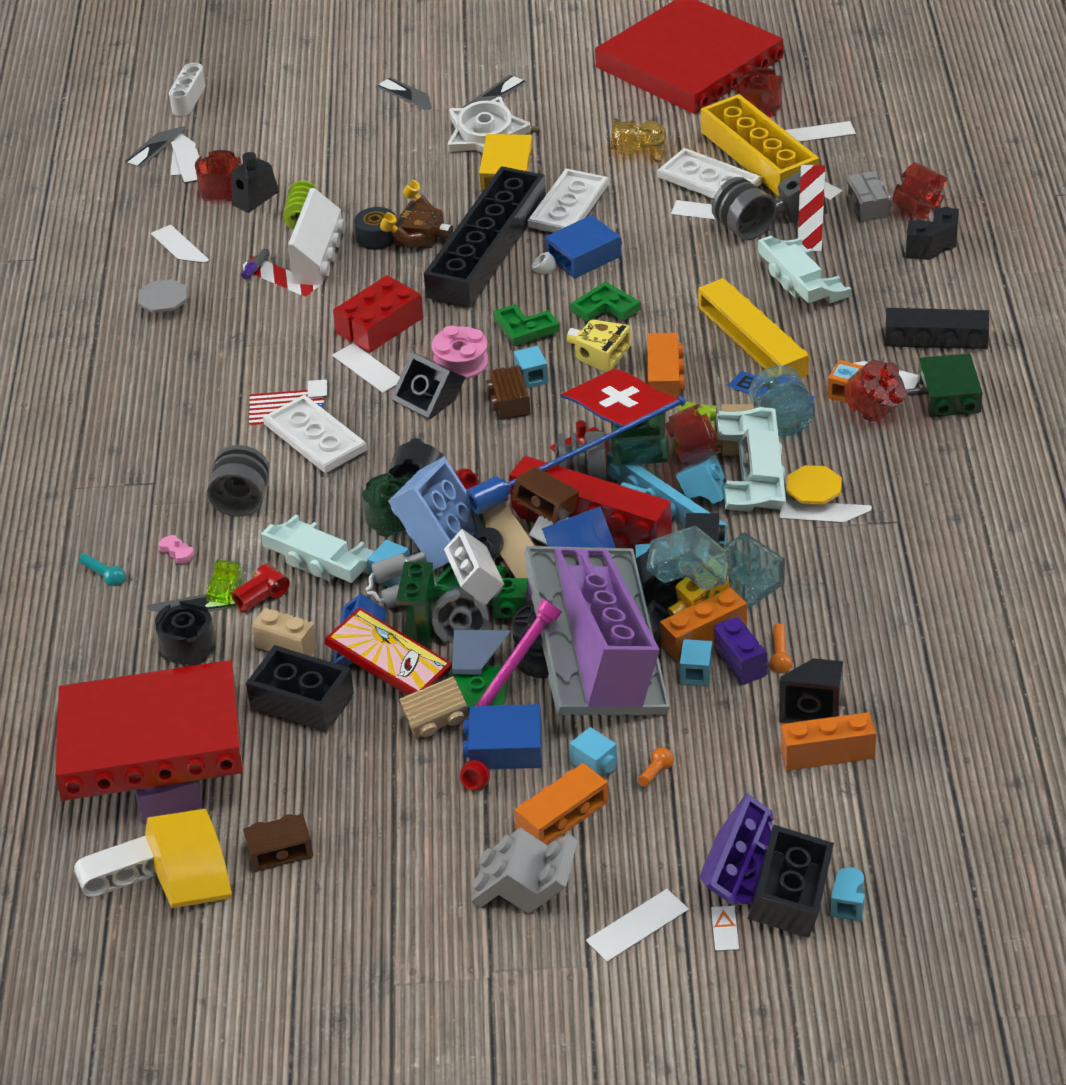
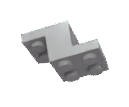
[471,828,578,914]

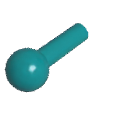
[78,553,126,586]

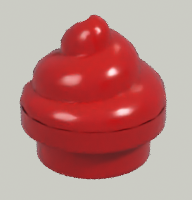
[455,468,478,490]
[460,760,490,790]

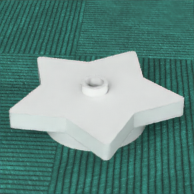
[448,97,531,153]

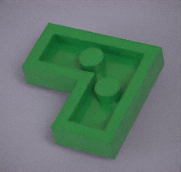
[570,282,641,322]
[493,304,560,346]

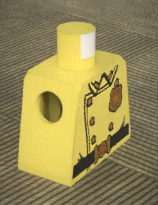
[567,320,631,372]

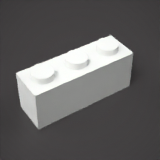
[444,529,504,605]

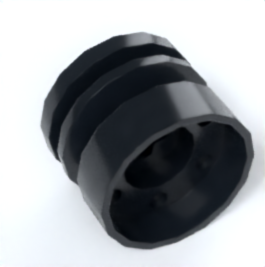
[512,603,549,678]

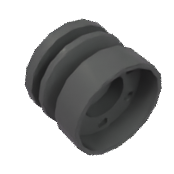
[712,177,776,240]
[555,431,607,481]
[207,445,270,517]

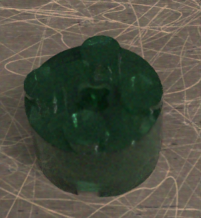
[362,473,411,537]

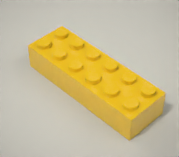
[701,94,819,197]

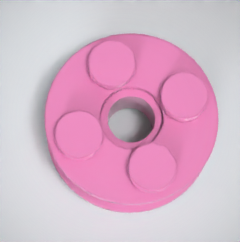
[432,326,488,379]

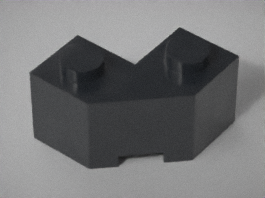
[906,207,959,260]

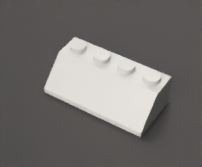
[288,188,346,286]

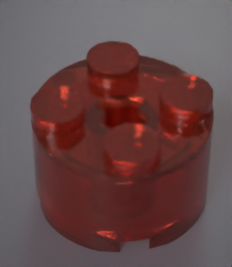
[737,67,783,117]
[195,150,242,201]
[893,162,947,220]
[844,360,908,421]
[665,403,721,466]

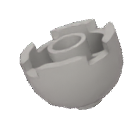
[432,588,489,643]

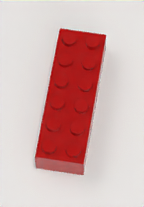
[509,456,672,555]

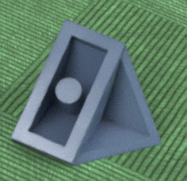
[452,630,512,674]

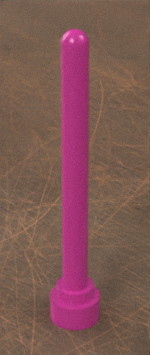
[475,598,562,706]

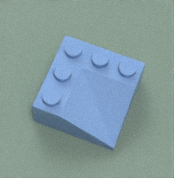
[388,456,476,570]

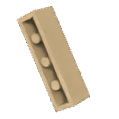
[483,502,538,579]

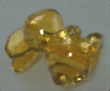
[611,118,666,162]

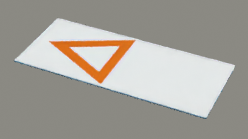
[711,906,739,951]

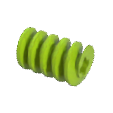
[283,180,318,230]

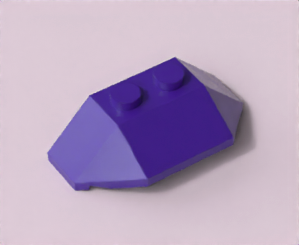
[699,793,774,905]

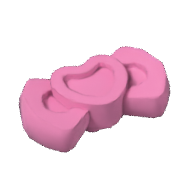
[158,535,195,564]

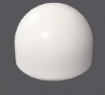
[531,252,557,274]

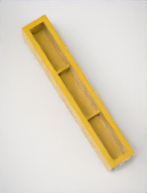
[698,278,810,385]

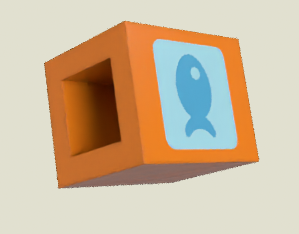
[827,360,864,404]

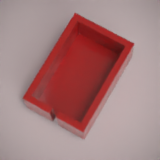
[333,275,424,353]

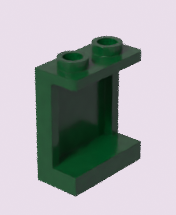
[918,353,983,417]
[396,562,437,650]

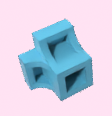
[676,453,726,504]

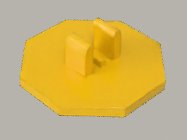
[786,465,842,505]

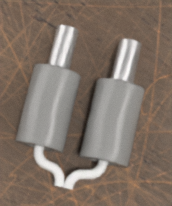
[366,551,437,610]

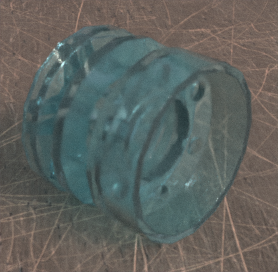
[749,365,815,436]

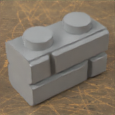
[847,171,892,222]

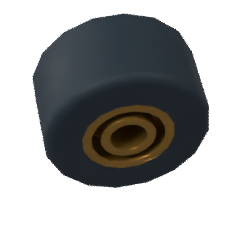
[354,207,396,249]

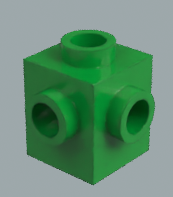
[488,578,529,618]

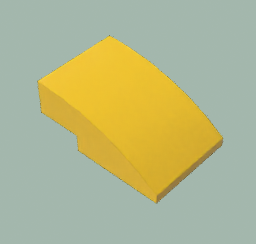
[145,809,232,908]

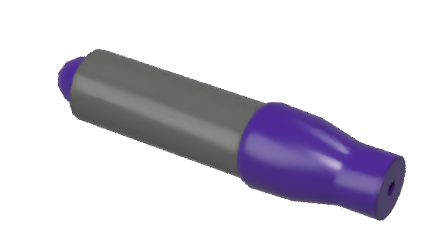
[241,249,270,279]

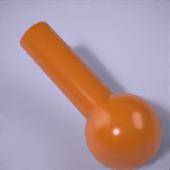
[769,624,792,673]
[638,747,674,787]

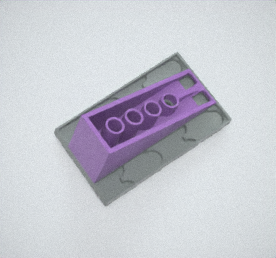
[524,546,670,715]

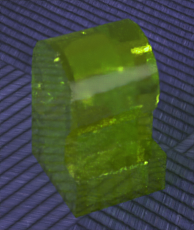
[206,559,242,605]

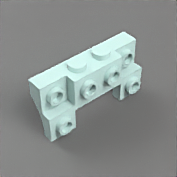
[758,236,851,304]
[716,407,786,512]
[261,514,374,583]

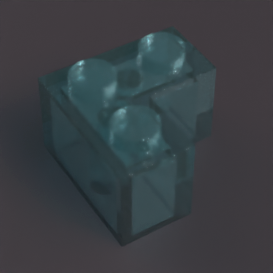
[646,525,731,590]
[725,532,785,609]

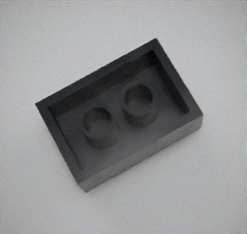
[246,645,354,732]
[748,825,834,938]

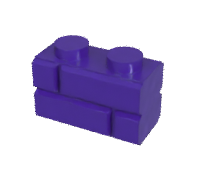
[714,617,767,685]

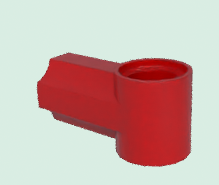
[231,564,290,612]

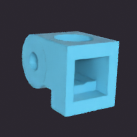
[830,867,865,921]

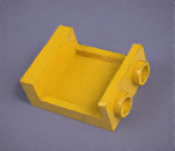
[479,134,534,190]

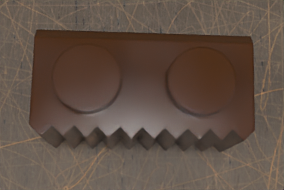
[486,365,531,419]
[512,466,579,524]
[243,813,313,872]

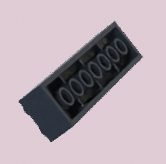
[423,166,546,307]

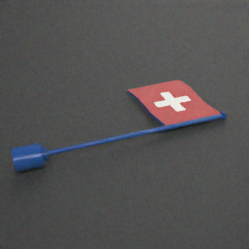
[466,368,686,515]

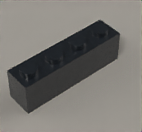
[885,307,989,349]

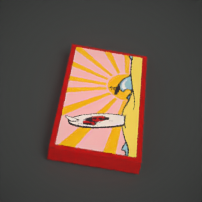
[324,607,452,695]

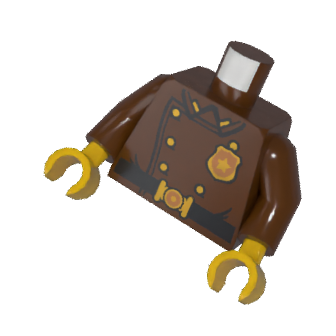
[380,180,453,249]

